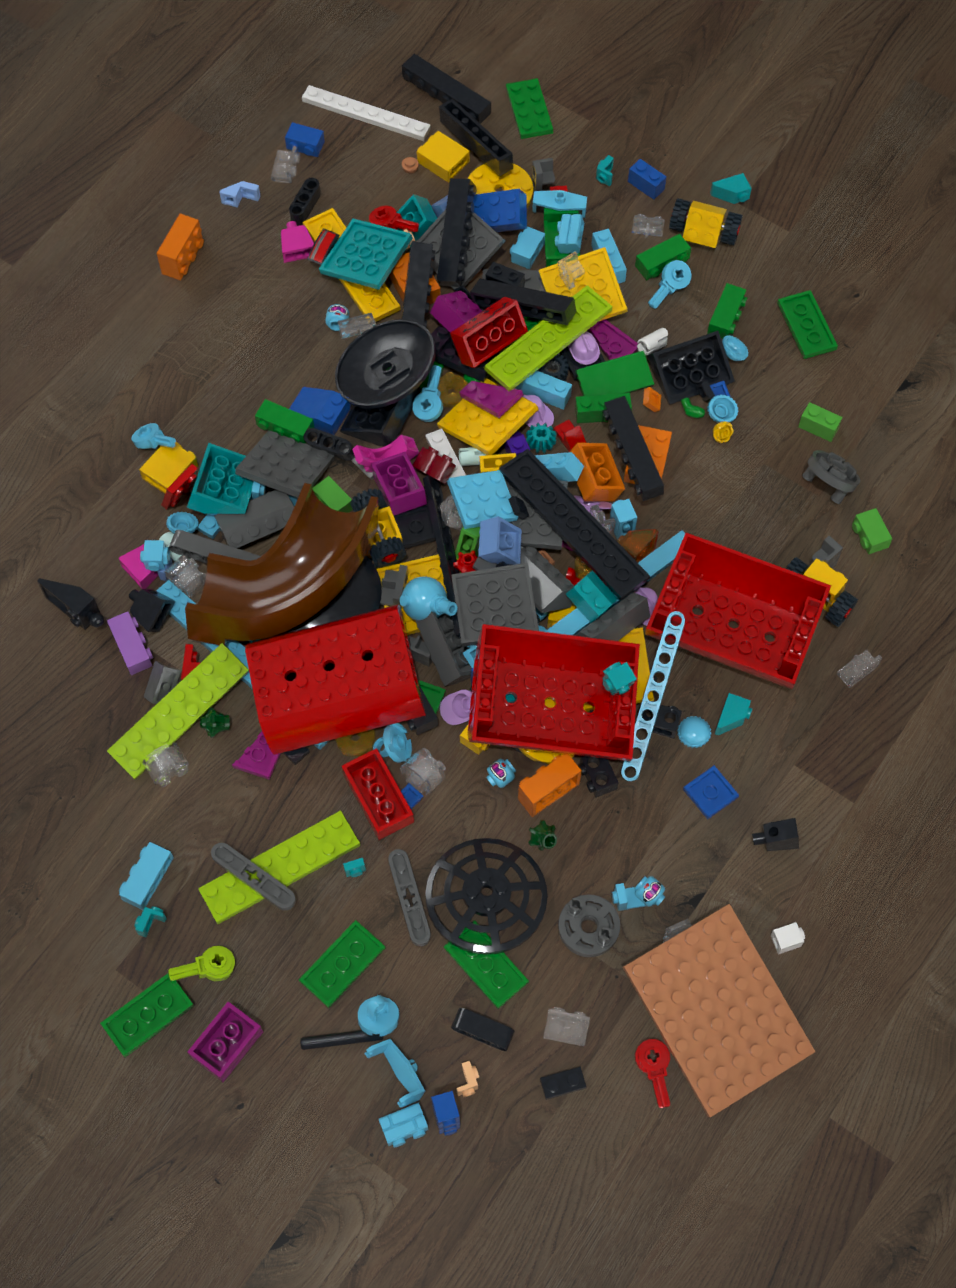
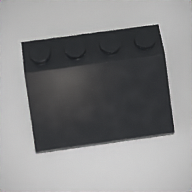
[647,331,735,405]
[340,387,421,446]

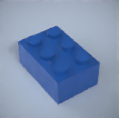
[473,189,527,232]

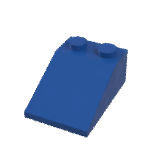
[289,387,351,435]

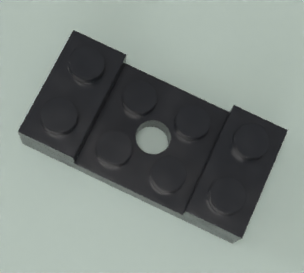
[431,326,500,383]

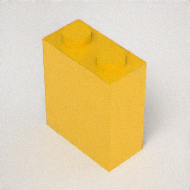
[417,131,470,183]
[139,442,198,494]

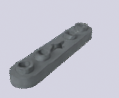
[211,843,296,911]
[388,849,431,947]

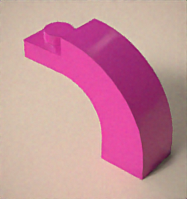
[352,435,419,472]

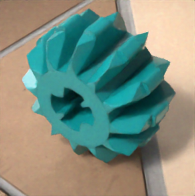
[526,422,556,454]

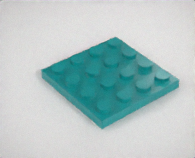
[319,218,413,290]

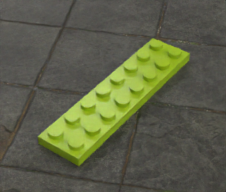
[484,285,612,392]
[107,643,249,779]
[198,810,360,924]

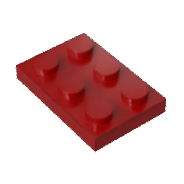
[161,464,198,510]

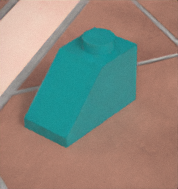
[710,173,752,204]
[715,693,753,735]

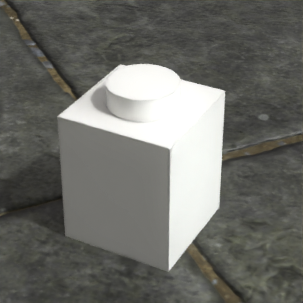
[770,922,805,954]

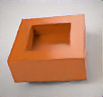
[643,387,661,412]

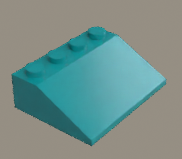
[187,443,254,514]

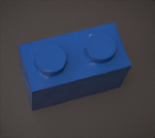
[285,122,325,157]
[628,159,666,200]

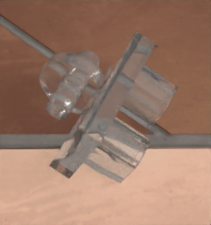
[632,214,665,238]

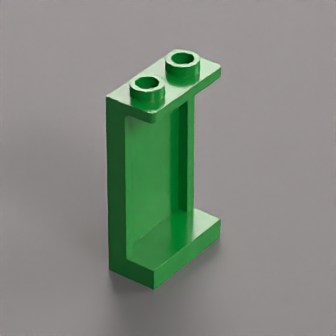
[543,208,580,267]

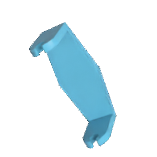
[533,190,587,218]
[364,1039,425,1108]

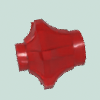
[453,550,478,573]

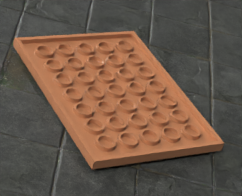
[623,904,815,1117]

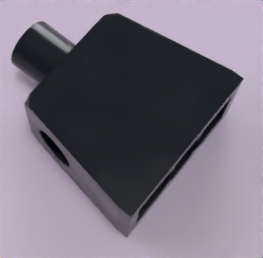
[129,589,175,632]
[752,818,799,851]

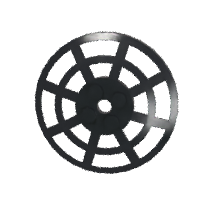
[425,838,548,955]

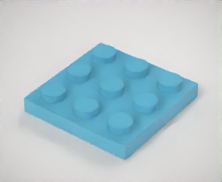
[447,470,518,529]

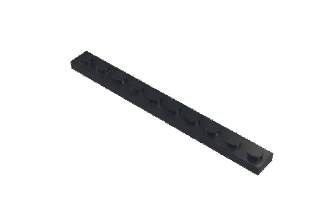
[423,475,461,638]

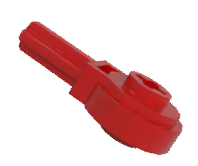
[369,206,419,232]
[635,1039,670,1108]

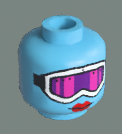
[325,304,350,331]
[486,759,516,788]
[635,876,665,907]

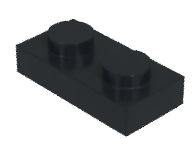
[540,1066,587,1100]

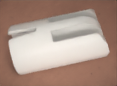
[637,328,668,356]

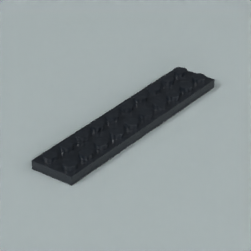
[499,449,650,601]

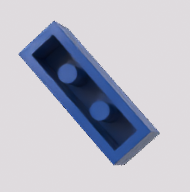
[431,1091,460,1136]

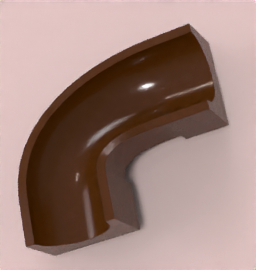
[185,483,378,646]

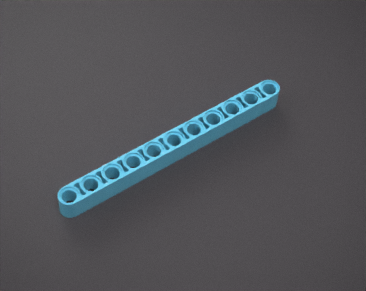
[545,530,685,636]

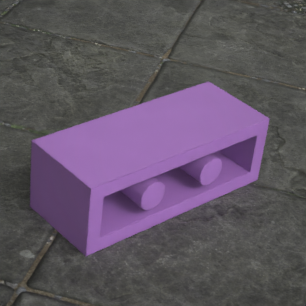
[107,612,153,675]

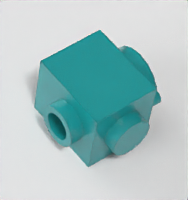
[602,662,637,696]

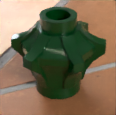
[200,708,230,738]
[528,820,557,851]

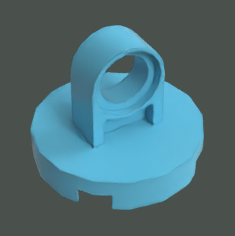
[373,723,412,763]
[358,995,399,1036]

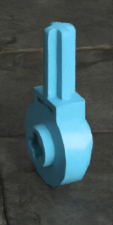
[648,260,692,309]
[413,365,443,422]
[131,423,176,449]

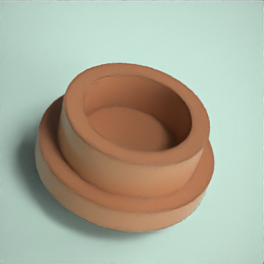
[402,157,419,173]

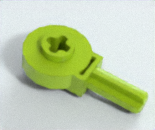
[168,946,235,981]

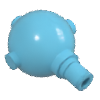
[400,576,457,620]

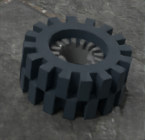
[537,353,569,381]

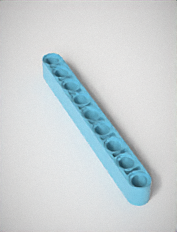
[621,611,685,781]

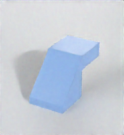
[219,181,261,208]

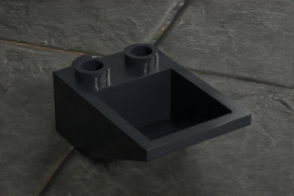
[37,578,104,630]

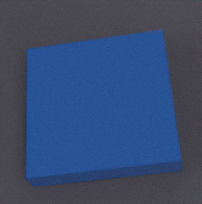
[683,765,739,820]

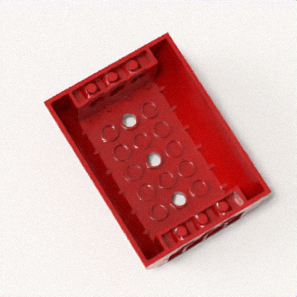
[645,533,832,690]
[245,604,426,755]
[468,624,640,761]

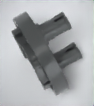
[802,450,860,504]
[558,895,620,957]

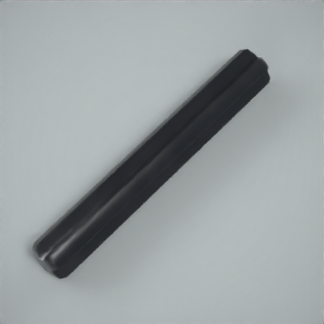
[300,1030,384,1050]

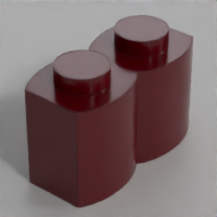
[412,446,456,484]

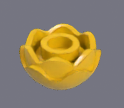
[713,421,734,443]

